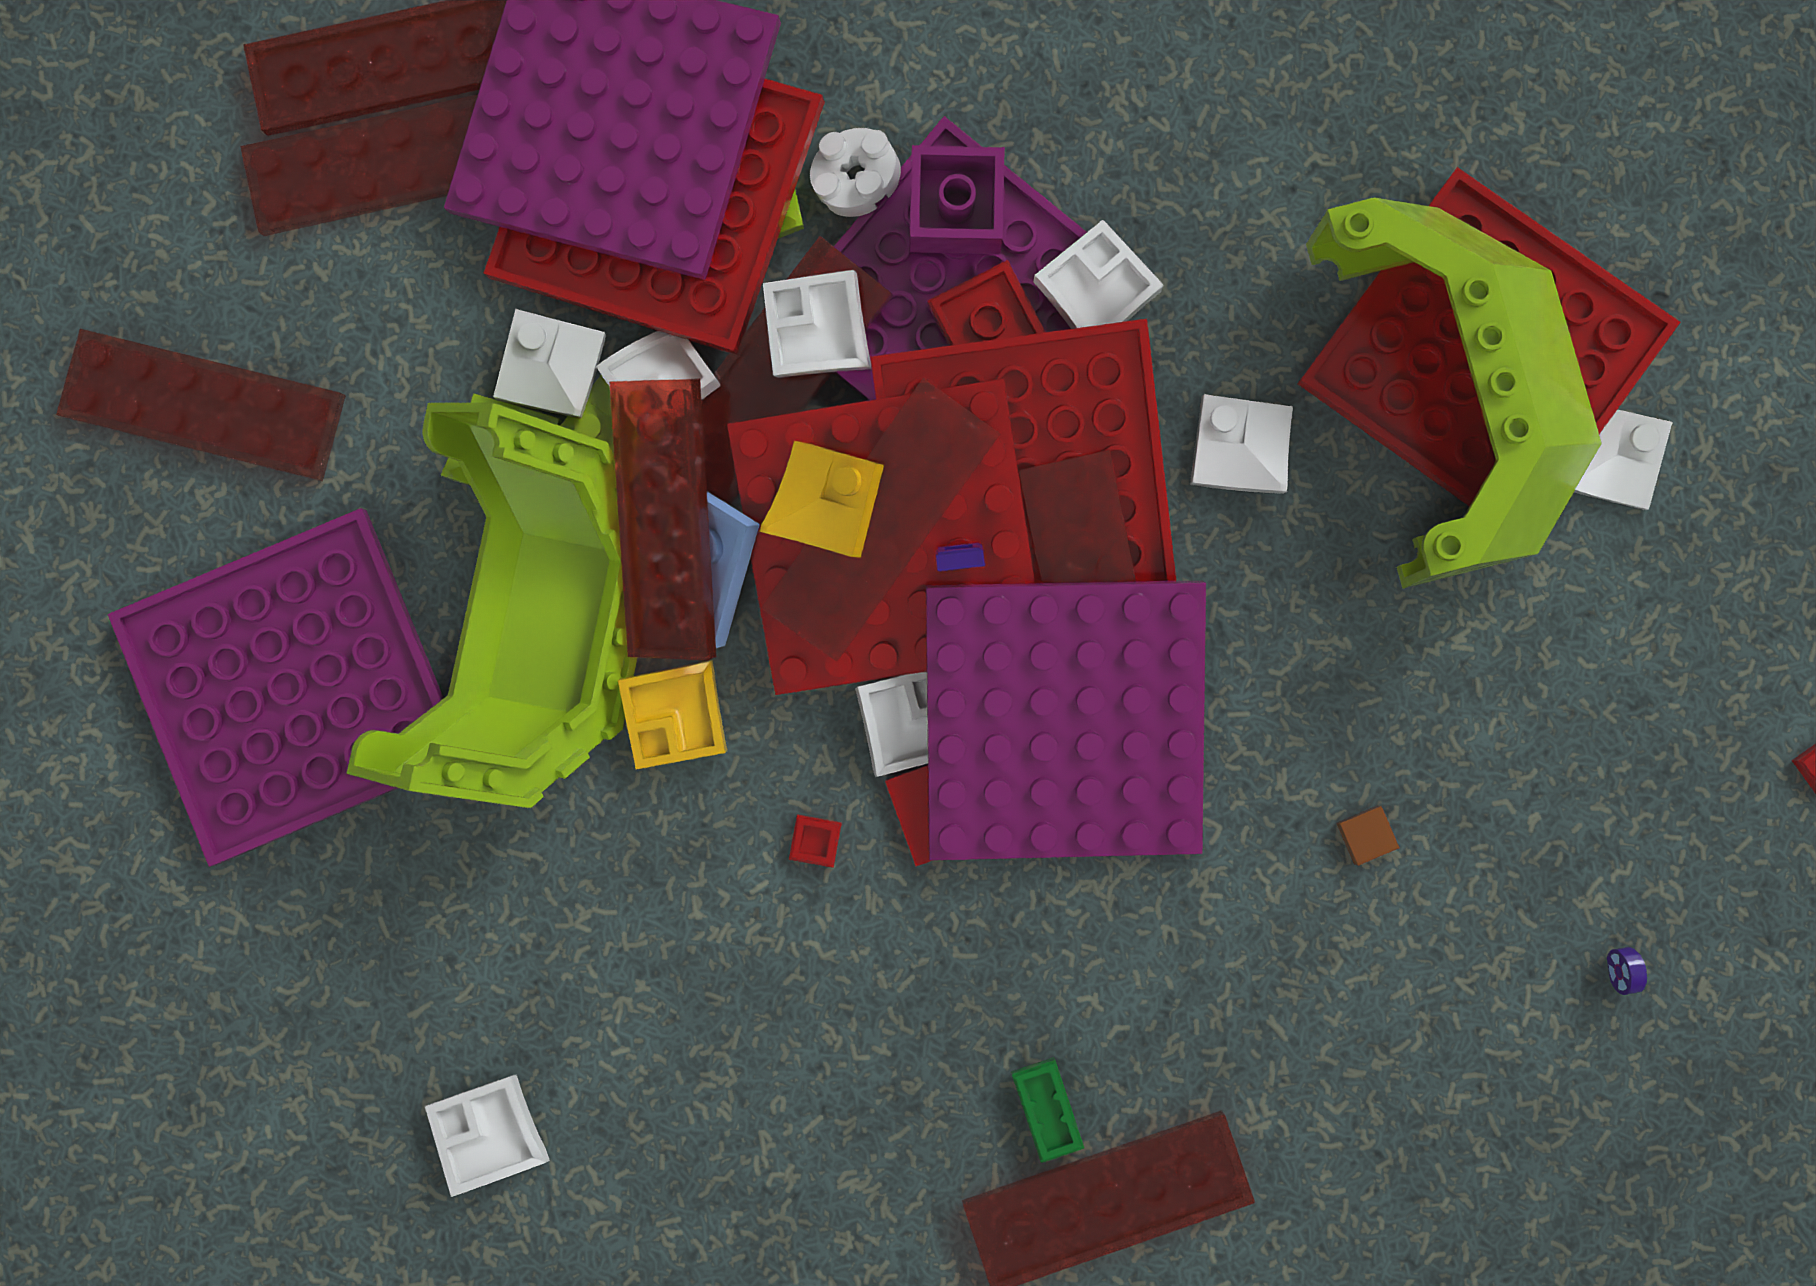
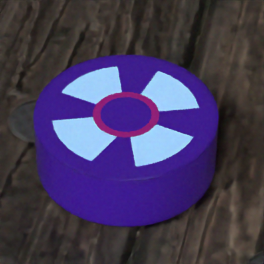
[1607,947,1647,995]

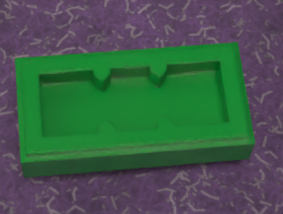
[1011,1057,1085,1163]

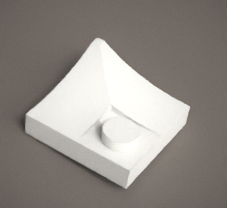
[1033,220,1164,329]
[763,270,871,378]
[493,309,606,419]
[596,331,721,439]
[1190,394,1293,494]
[1574,410,1672,510]
[855,672,928,777]
[425,1074,550,1197]

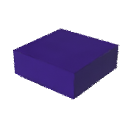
[936,543,985,571]

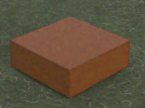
[1336,805,1400,866]

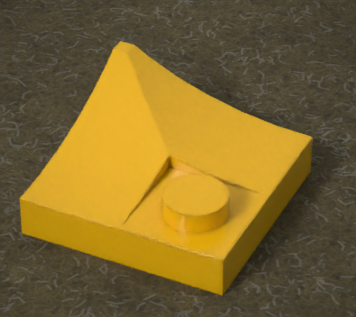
[760,441,884,558]
[618,660,727,769]

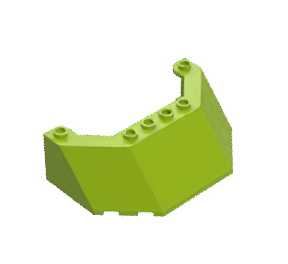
[1306,197,1602,589]
[347,403,658,808]

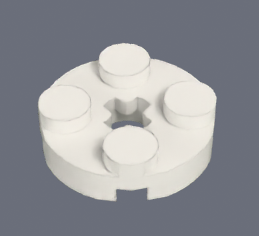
[810,128,901,217]

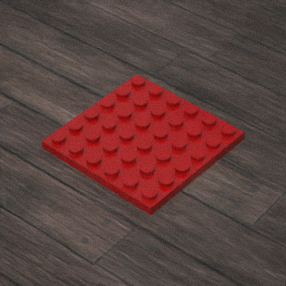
[484,79,825,355]
[1297,167,1681,507]
[870,319,1176,584]
[727,378,1035,695]

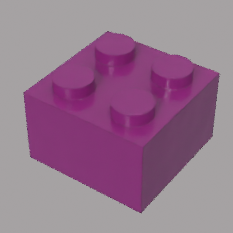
[910,145,1005,254]

